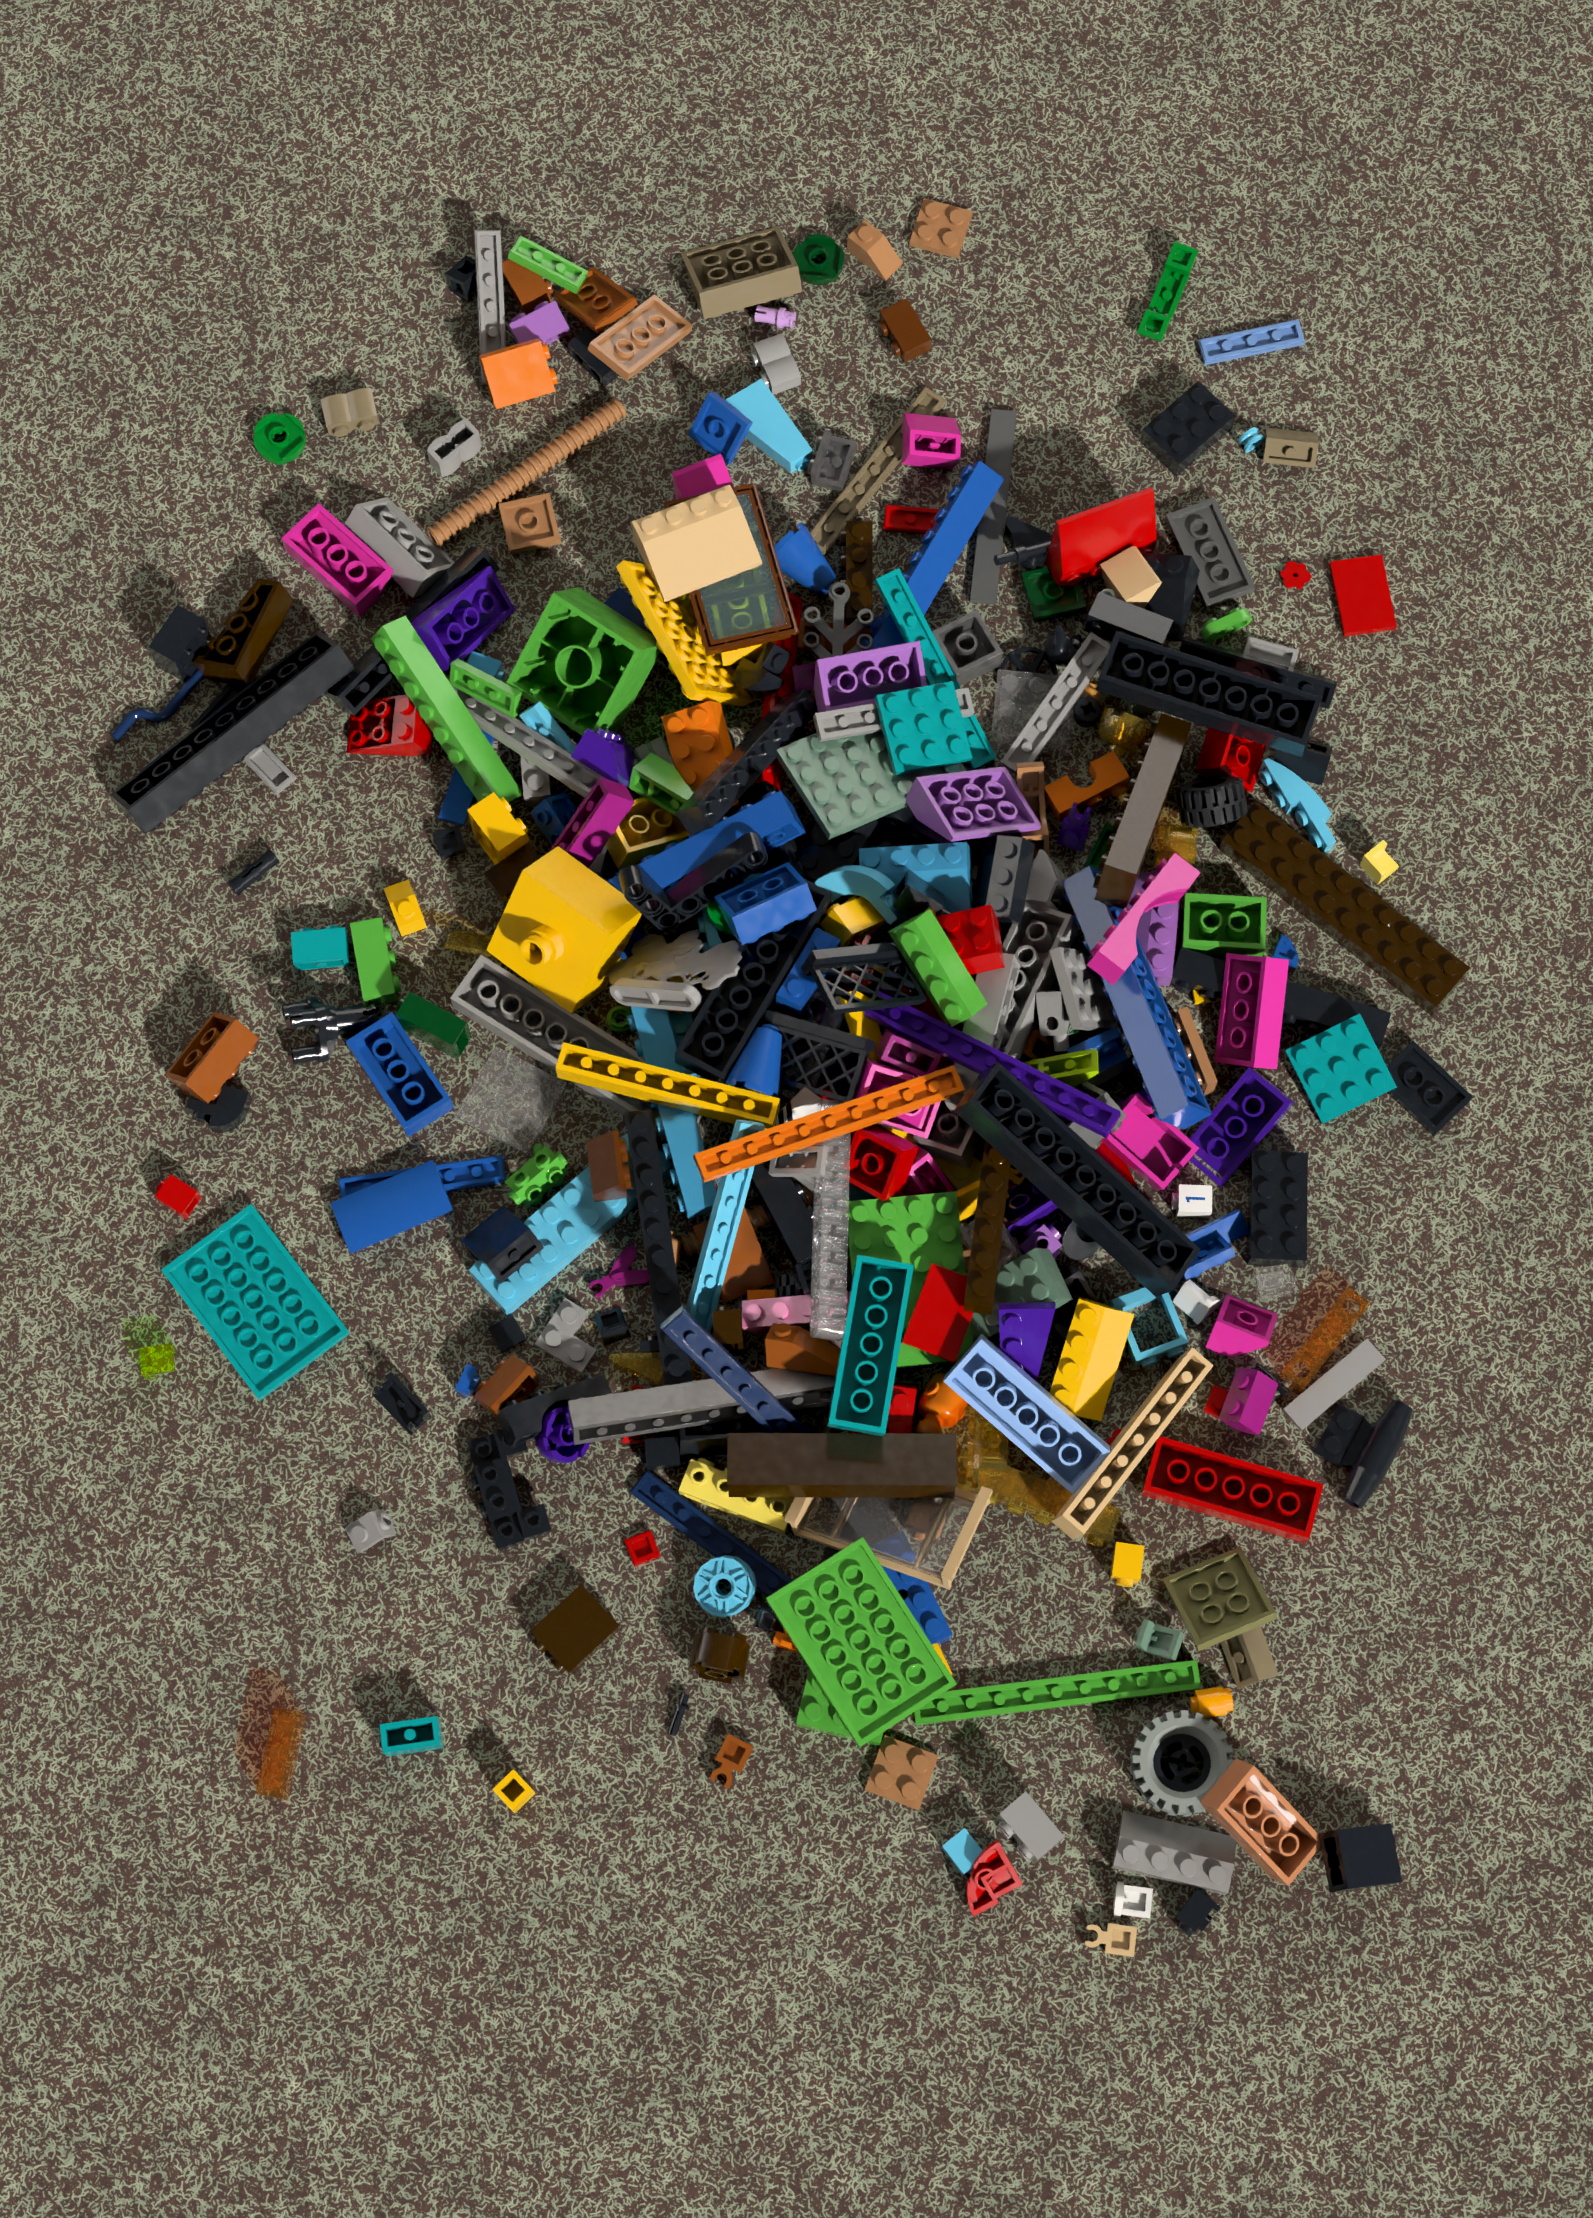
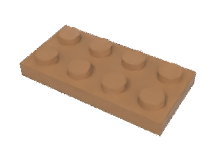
[588,294,693,381]

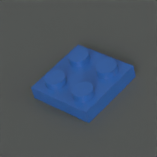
[688,391,753,466]

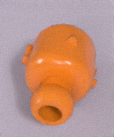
[915,1373,968,1434]

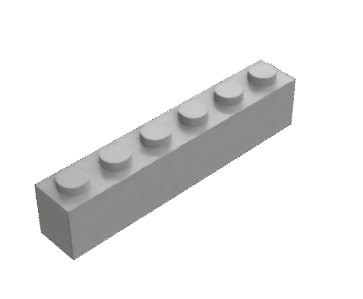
[943,953,1020,1113]

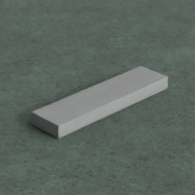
[1282,1339,1386,1431]

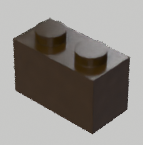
[712,1306,744,1354]

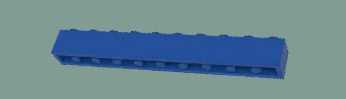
[860,461,1004,649]

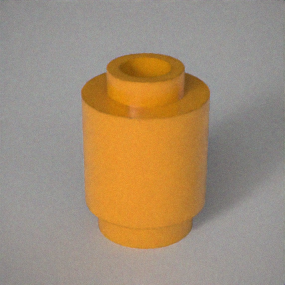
[1189,1686,1234,1718]

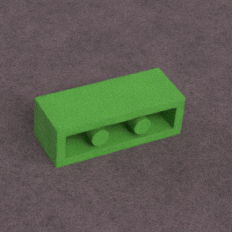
[350,917,402,1006]

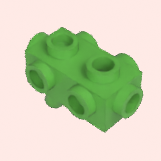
[505,1143,569,1208]

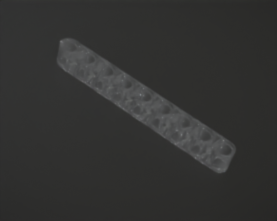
[810,1099,851,1341]

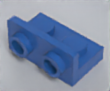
[531,792,577,846]
[1067,1027,1128,1073]

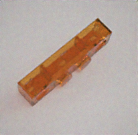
[1279,1286,1371,1393]

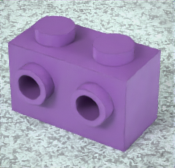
[509,301,570,345]

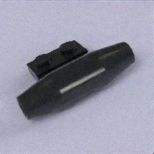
[1313,1400,1413,1509]

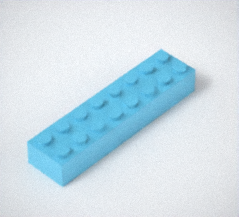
[469,1133,674,1317]

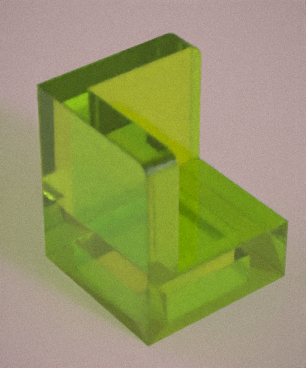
[139,1343,177,1380]

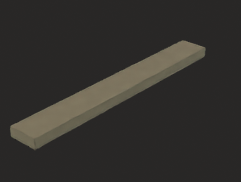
[810,386,946,557]

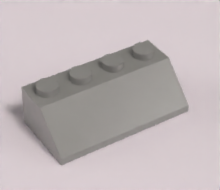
[344,497,455,598]
[1111,1810,1236,1895]

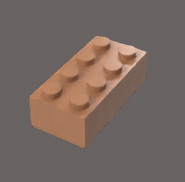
[1199,1758,1321,1886]

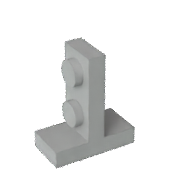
[769,1146,829,1194]

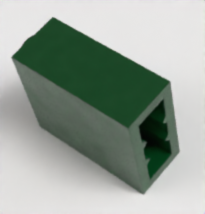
[395,992,472,1060]

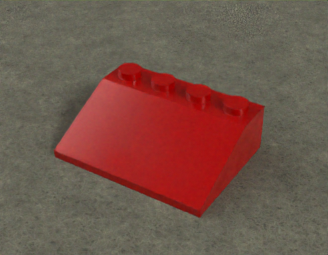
[1045,487,1157,588]

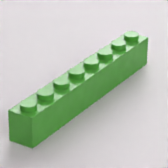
[370,616,523,805]

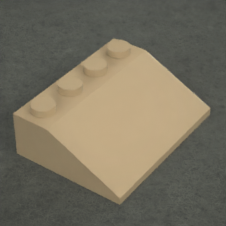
[632,485,762,602]

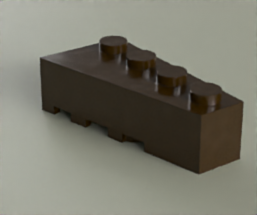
[193,578,294,687]

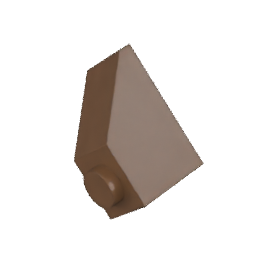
[847,219,903,281]

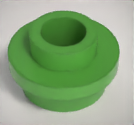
[607,1006,632,1033]

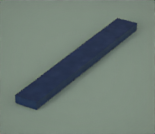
[660,1306,812,1433]
[630,1470,794,1597]

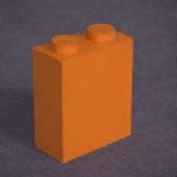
[479,338,558,409]

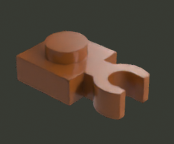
[710,1734,754,1789]

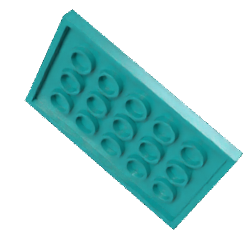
[161,1204,350,1401]

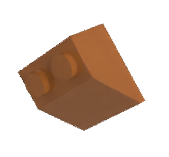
[474,1355,540,1419]

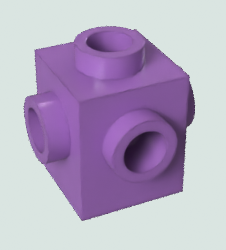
[1018,1222,1062,1259]

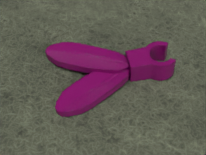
[589,1246,649,1298]

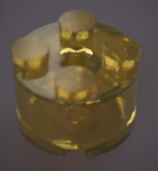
[1155,824,1199,868]

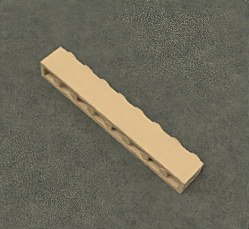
[1052,1347,1214,1540]

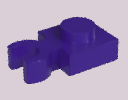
[1056,802,1091,852]

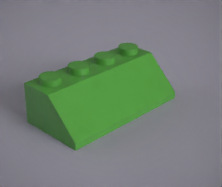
[888,909,988,1027]

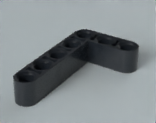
[618,832,768,931]

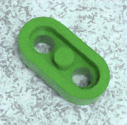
[1200,607,1252,643]

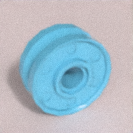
[693,1555,757,1617]

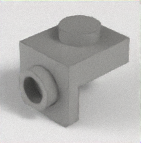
[345,1509,396,1553]

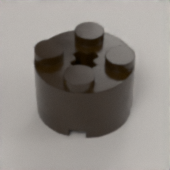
[688,1627,751,1684]

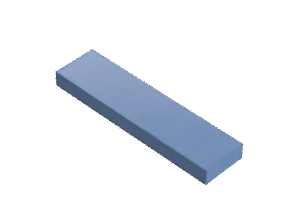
[1198,319,1305,365]

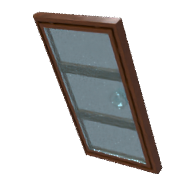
[664,483,800,656]

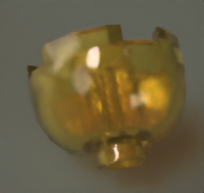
[1098,708,1151,756]

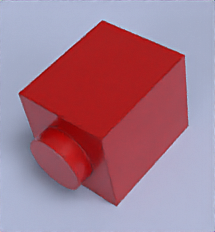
[154,1174,202,1220]

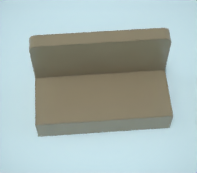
[1263,428,1319,468]
[1220,1626,1278,1689]

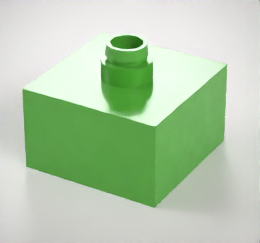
[506,587,661,736]

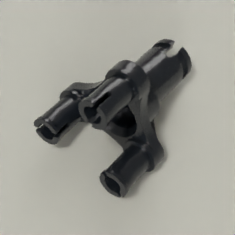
[282,996,378,1065]

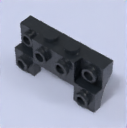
[467,1429,552,1551]

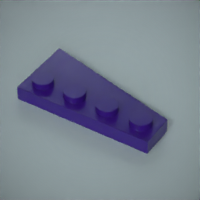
[998,1302,1056,1382]

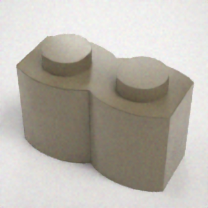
[320,388,380,437]

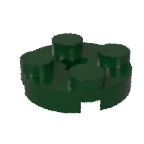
[793,234,844,285]

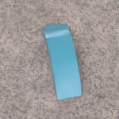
[813,865,903,925]

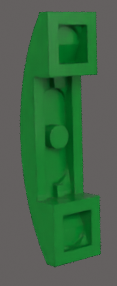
[1137,241,1199,342]

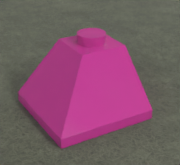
[1206,1294,1278,1358]

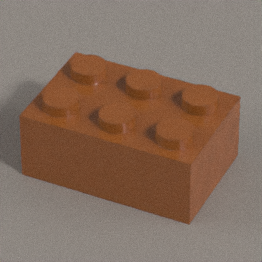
[164,1011,259,1103]

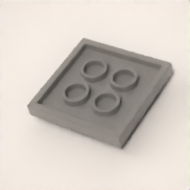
[1049,947,1115,1032]

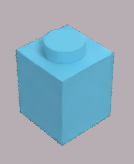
[941,1828,982,1876]

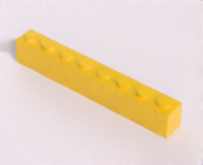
[556,1042,780,1130]

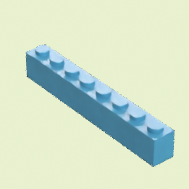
[627,1006,717,1219]

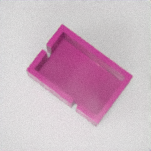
[1101,1093,1199,1191]

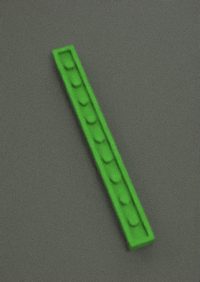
[914,1660,1201,1726]

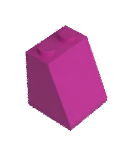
[672,454,746,518]

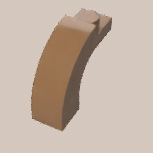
[1015,761,1049,859]

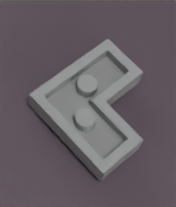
[535,1298,597,1374]

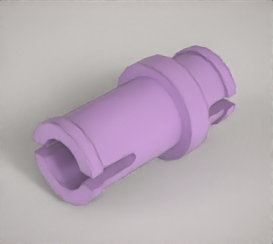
[755,305,796,329]

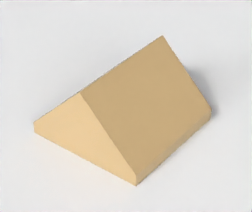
[1100,546,1162,609]

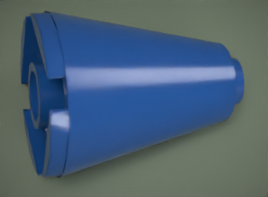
[765,522,837,596]
[724,1024,782,1098]

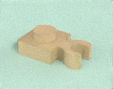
[1084,1923,1137,1957]

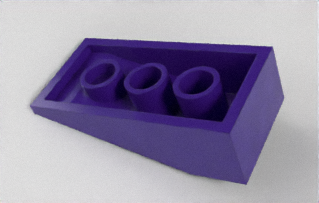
[411,566,515,671]
[1189,1067,1295,1187]

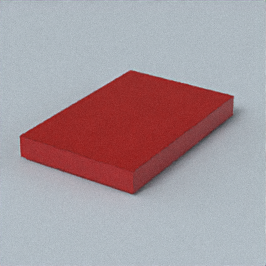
[1329,554,1397,637]
[901,1263,974,1363]

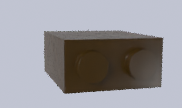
[531,1584,621,1676]

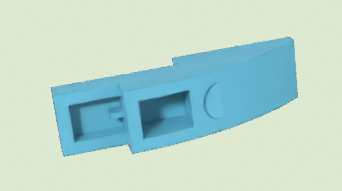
[1259,758,1336,853]

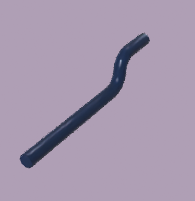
[110,668,204,742]

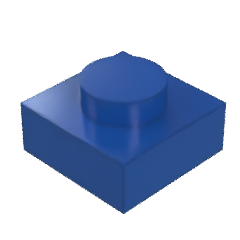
[455,1364,481,1398]

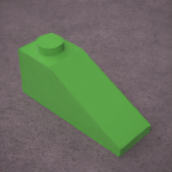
[629,752,693,816]

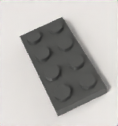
[1165,497,1255,609]

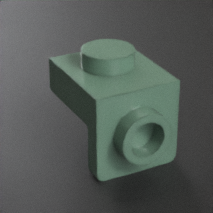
[1135,1619,1184,1661]

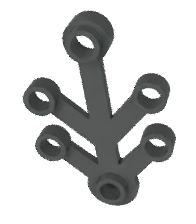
[803,582,874,659]

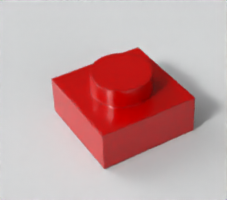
[1203,1385,1229,1418]

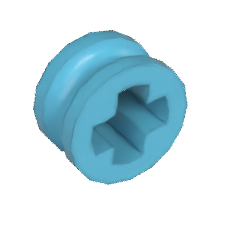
[1238,427,1265,453]

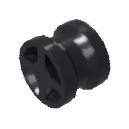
[1073,696,1101,728]

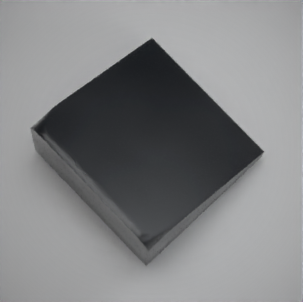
[594,1306,631,1346]

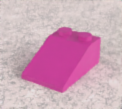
[847,1059,941,1139]

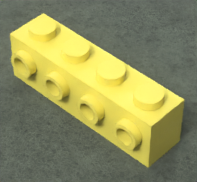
[678,1458,794,1535]

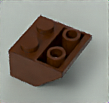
[586,1130,632,1202]

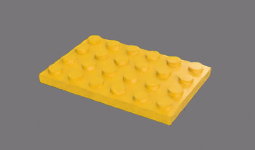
[616,560,753,707]

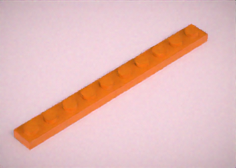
[693,1065,965,1183]

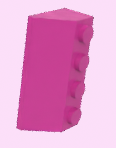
[281,503,394,618]
[1214,953,1289,1069]

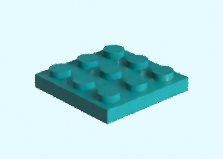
[874,681,973,775]
[1285,1013,1397,1124]

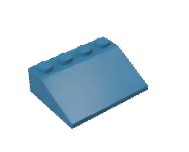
[859,842,973,936]

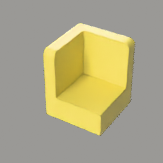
[1360,840,1399,885]

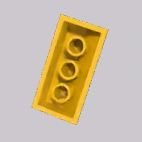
[1049,1297,1135,1421]

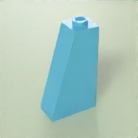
[725,378,813,473]

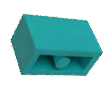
[291,925,350,971]
[379,1716,444,1757]

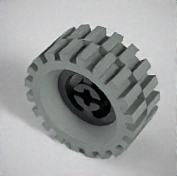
[1129,1710,1235,1817]

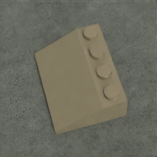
[681,226,802,319]

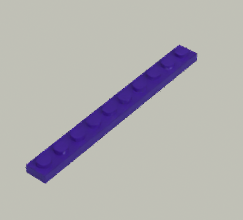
[864,991,1121,1138]

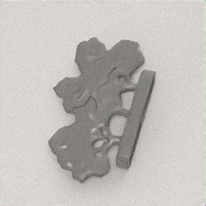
[605,929,742,1011]

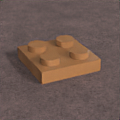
[909,198,973,259]
[498,493,561,555]
[865,1735,939,1811]

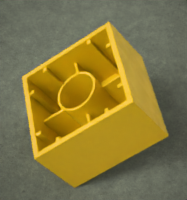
[486,846,642,1014]

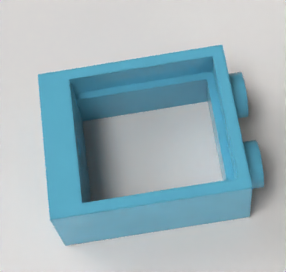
[1110,1287,1189,1368]

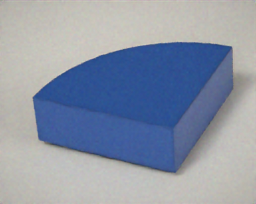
[1271,934,1298,970]

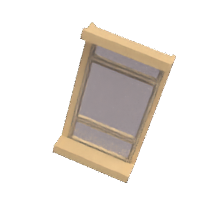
[784,1432,993,1590]

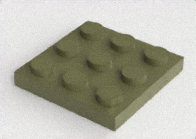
[1162,1546,1277,1651]

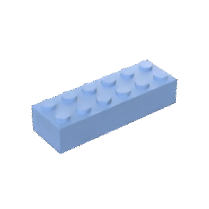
[943,1334,1110,1494]

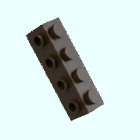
[841,521,873,628]

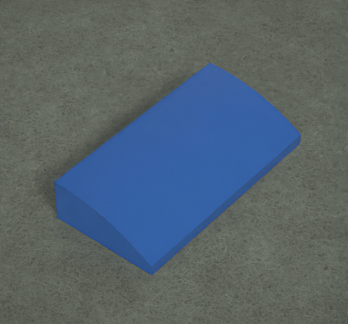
[330,1160,454,1254]

